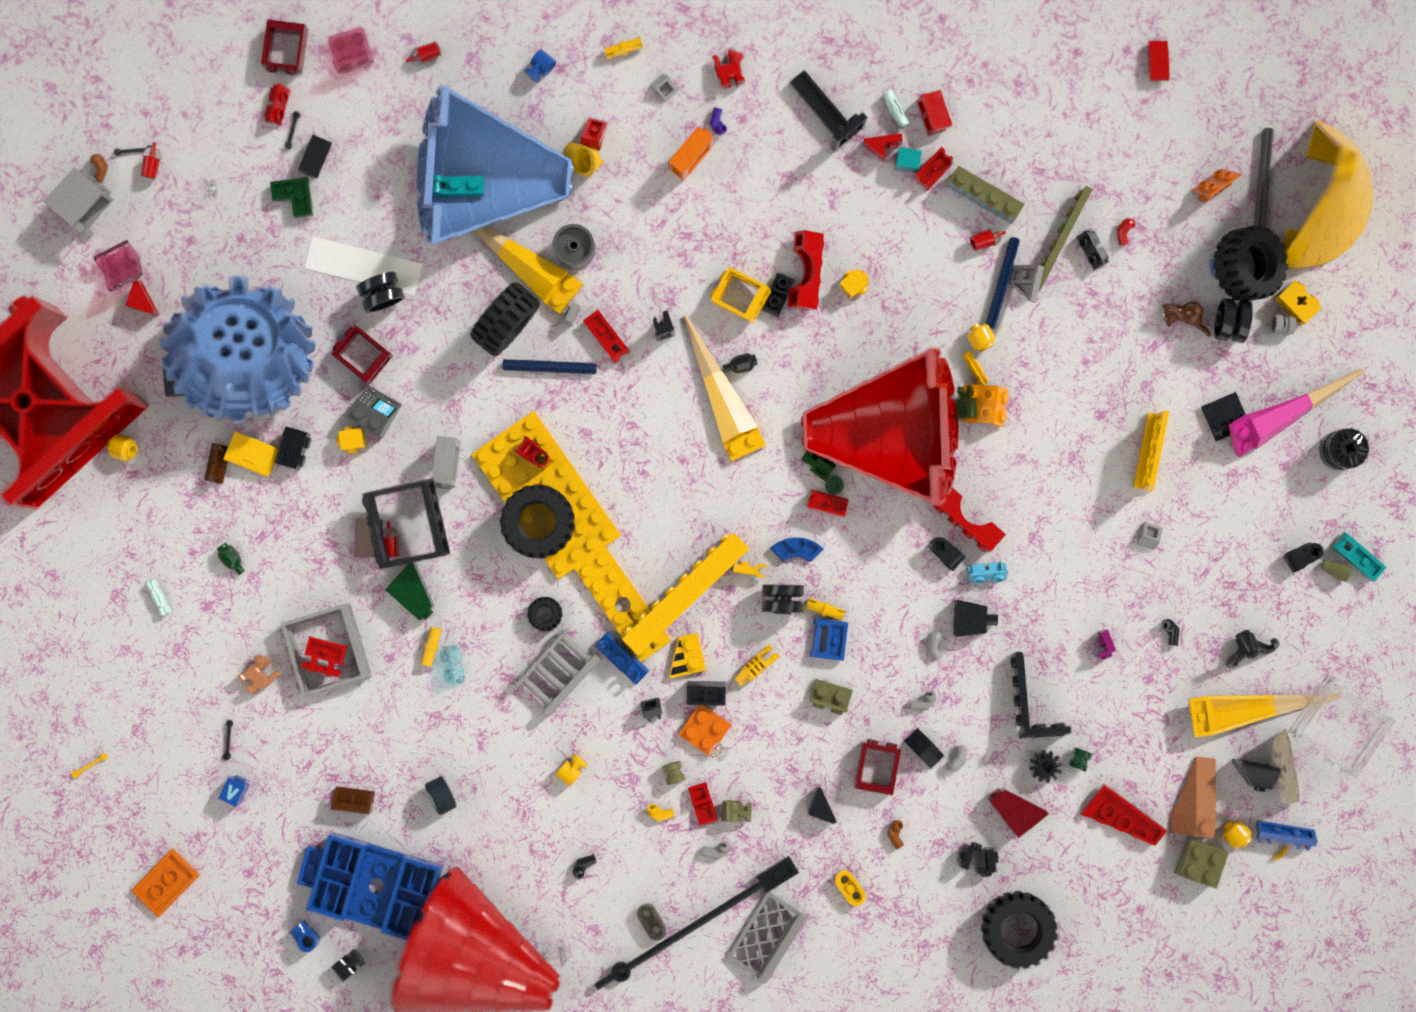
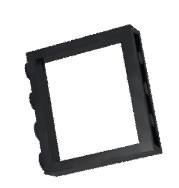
[362,478,451,569]

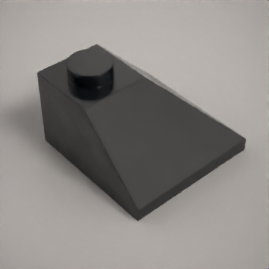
[1232,759,1281,792]

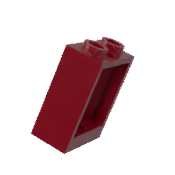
[261,19,309,75]
[331,325,393,385]
[854,739,901,796]

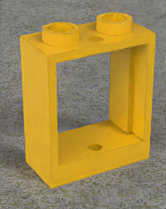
[710,267,771,324]

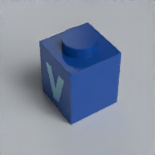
[218,775,250,807]

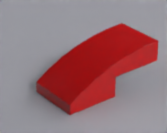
[1147,41,1170,81]
[688,782,718,827]

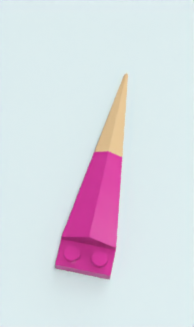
[1229,369,1365,457]

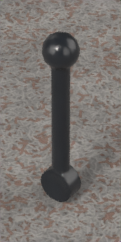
[285,111,301,149]
[114,145,152,156]
[223,720,233,760]

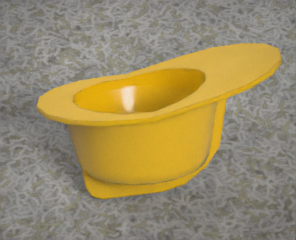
[563,143,604,177]

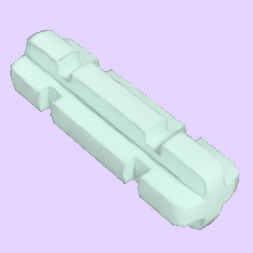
[146,580,171,616]

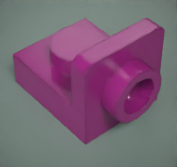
[1094,629,1116,660]

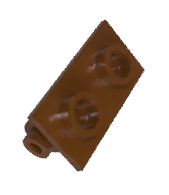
[204,443,228,484]

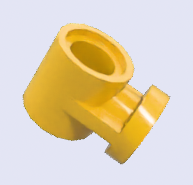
[555,753,588,787]

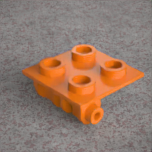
[1192,169,1241,203]

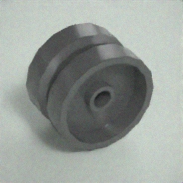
[552,224,596,270]

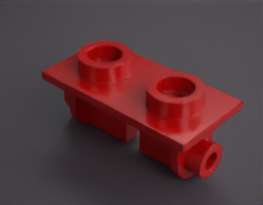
[263,83,290,126]

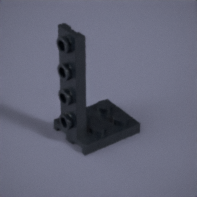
[789,70,868,152]
[1010,651,1072,739]

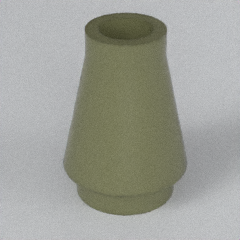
[1321,559,1352,582]

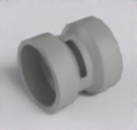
[1271,314,1296,334]

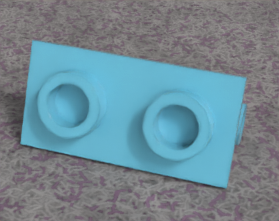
[967,562,1008,584]

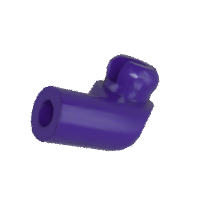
[709,107,727,135]

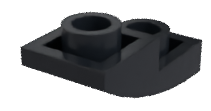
[761,272,795,317]

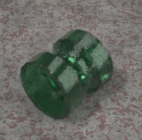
[1068,747,1093,772]

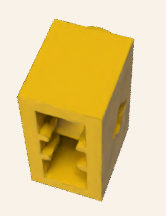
[1274,281,1322,326]

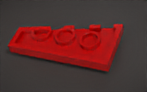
[1080,783,1167,846]

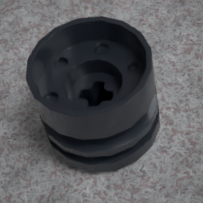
[1319,428,1369,471]

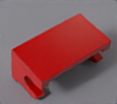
[916,90,953,136]
[914,146,953,191]
[807,490,849,517]

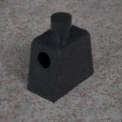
[953,600,998,637]

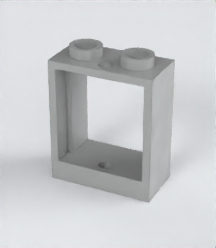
[432,436,461,489]

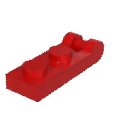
[583,309,630,364]

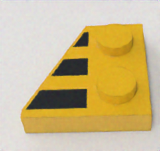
[669,633,706,678]

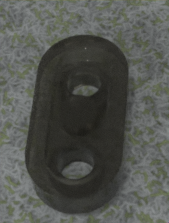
[637,903,666,941]

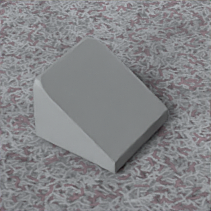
[650,74,678,102]
[1137,522,1162,550]

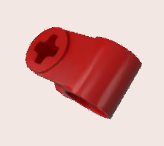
[513,435,551,469]

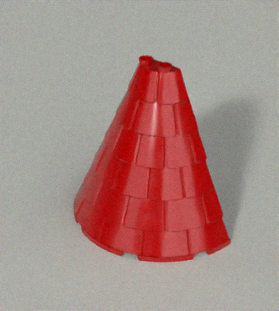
[801,347,959,505]
[391,866,561,1012]

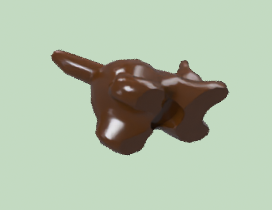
[1162,301,1211,337]

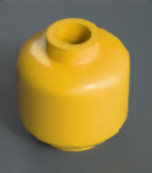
[967,323,996,352]
[107,434,138,461]
[1222,820,1252,849]

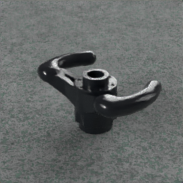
[1225,630,1280,668]

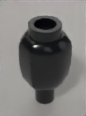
[722,353,758,373]

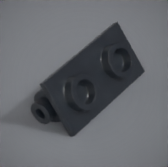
[1076,228,1109,270]

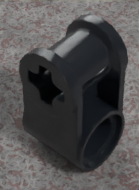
[929,537,966,571]
[1283,543,1324,573]

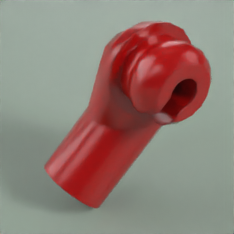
[1116,218,1136,246]

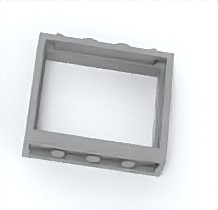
[280,603,372,697]

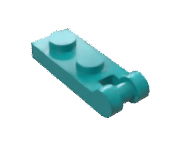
[432,175,485,197]
[1332,532,1387,582]

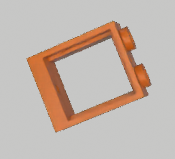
[668,127,713,182]

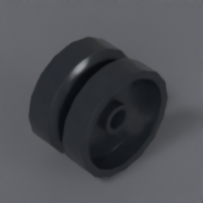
[356,272,405,313]
[1214,298,1253,343]
[762,585,804,614]

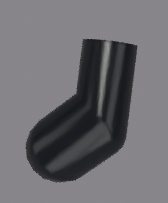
[1161,619,1180,646]
[572,854,597,879]

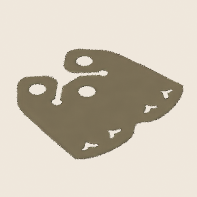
[1272,729,1300,804]

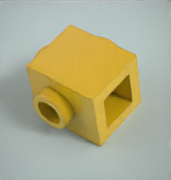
[839,268,869,300]
[336,426,367,454]

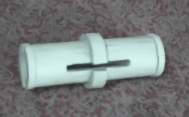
[882,90,910,129]

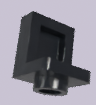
[957,841,986,870]
[975,847,999,877]

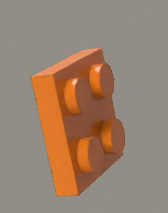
[678,705,732,756]

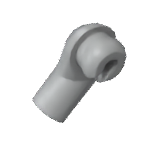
[926,631,942,661]
[910,690,936,710]
[946,746,966,772]
[701,841,730,859]

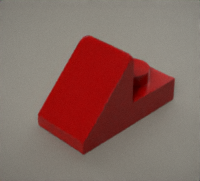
[580,118,607,150]
[863,133,903,162]

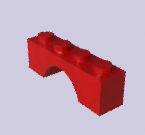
[788,230,824,311]
[932,487,1006,552]

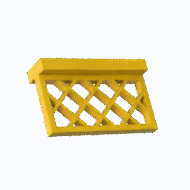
[1132,410,1170,491]

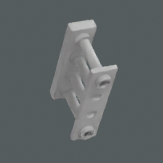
[514,628,601,717]

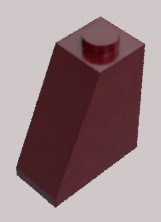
[987,788,1049,838]

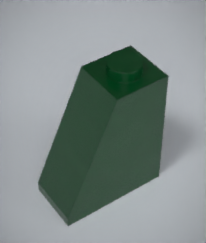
[385,562,435,621]

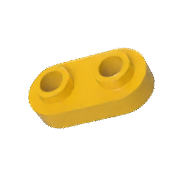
[835,870,866,906]

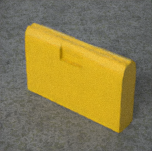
[224,431,278,477]

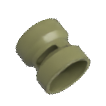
[662,761,686,785]

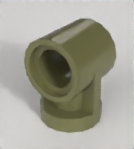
[721,800,752,822]

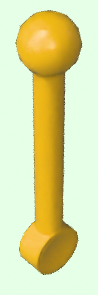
[71,753,108,778]

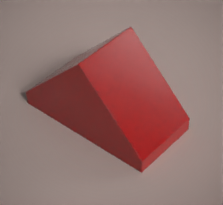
[125,278,160,316]

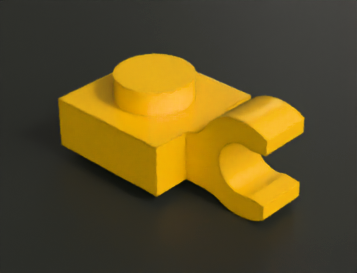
[732,561,767,578]

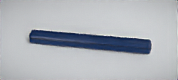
[986,237,1020,329]
[502,359,597,374]

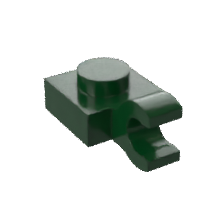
[801,451,836,481]

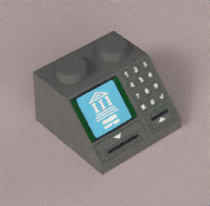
[346,386,402,437]

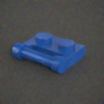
[809,618,848,661]

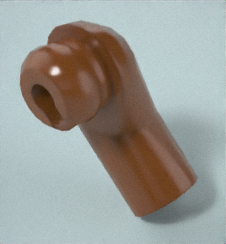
[90,154,108,183]
[887,820,904,850]

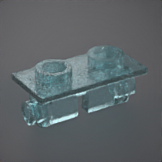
[440,644,465,685]

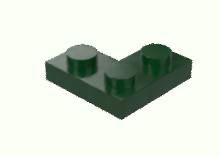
[270,177,314,218]

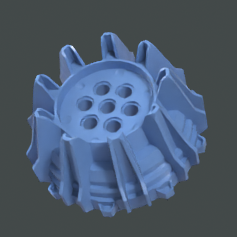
[160,276,315,424]

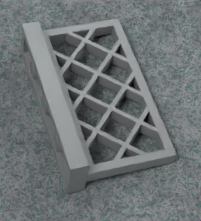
[727,892,808,984]

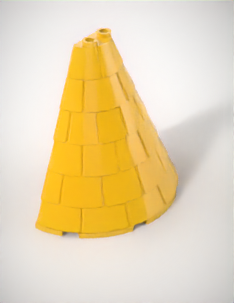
[1283,120,1373,269]

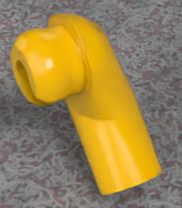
[647,804,675,822]

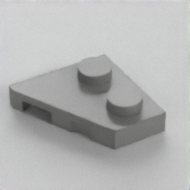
[1008,265,1044,303]

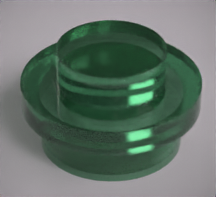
[825,476,844,495]

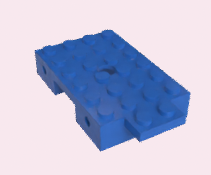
[296,832,444,941]

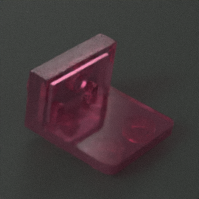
[328,27,375,74]
[93,239,143,292]

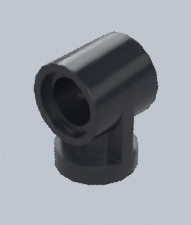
[331,949,366,982]

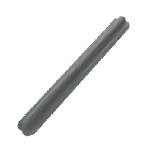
[1254,128,1274,227]

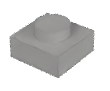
[564,303,581,325]

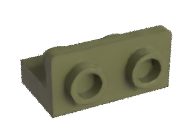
[809,679,853,715]

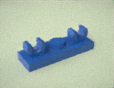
[594,631,650,685]
[1255,820,1318,851]

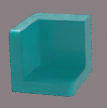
[895,147,922,173]

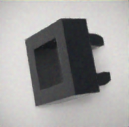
[641,697,663,722]

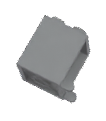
[44,167,114,238]

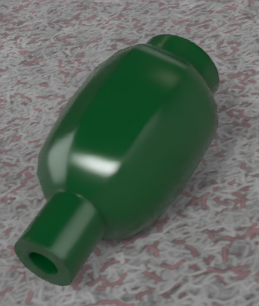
[217,542,245,575]

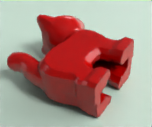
[712,49,745,89]

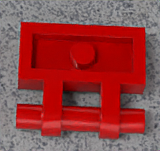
[301,636,348,678]

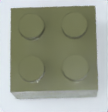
[1175,837,1229,889]

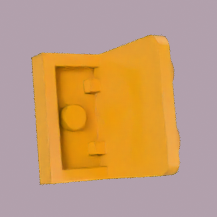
[960,384,1009,427]

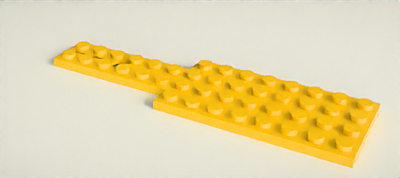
[471,410,671,662]

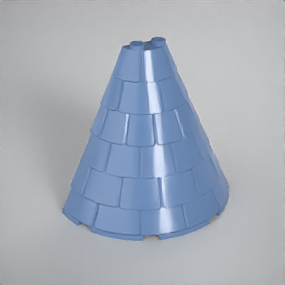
[416,85,574,244]

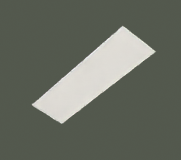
[304,236,423,296]

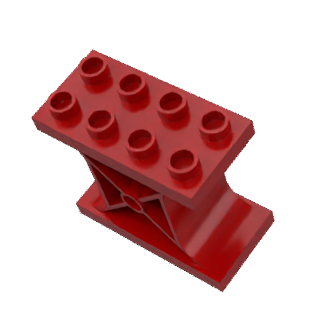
[0,295,149,510]

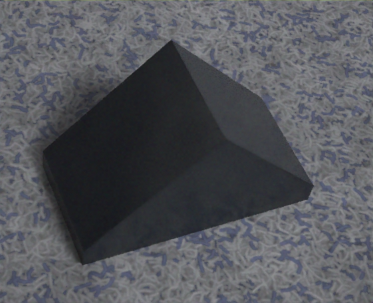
[904,728,945,769]
[807,786,837,824]

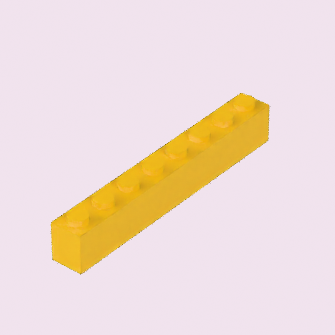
[621,532,749,656]

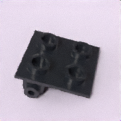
[1201,392,1246,442]

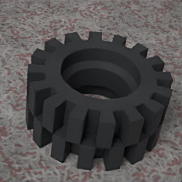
[527,597,563,631]

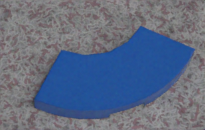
[770,537,824,562]

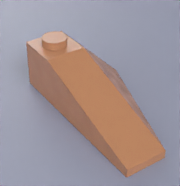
[1170,757,1216,838]

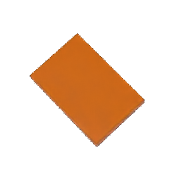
[131,848,200,918]

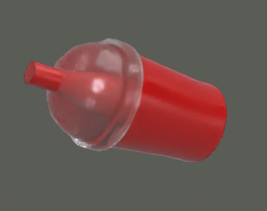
[406,41,442,66]
[140,142,162,179]
[970,227,1006,251]
[382,521,400,557]

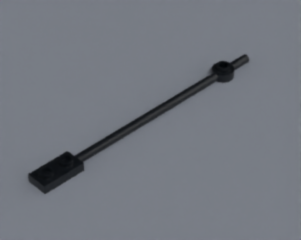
[594,855,799,990]

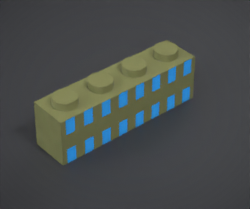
[946,166,1024,225]

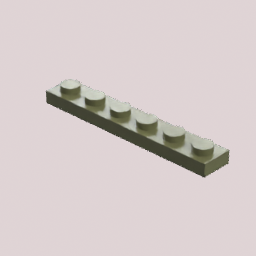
[1039,186,1093,291]

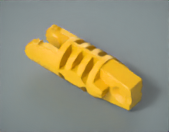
[734,644,780,686]

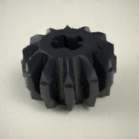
[1029,750,1062,783]

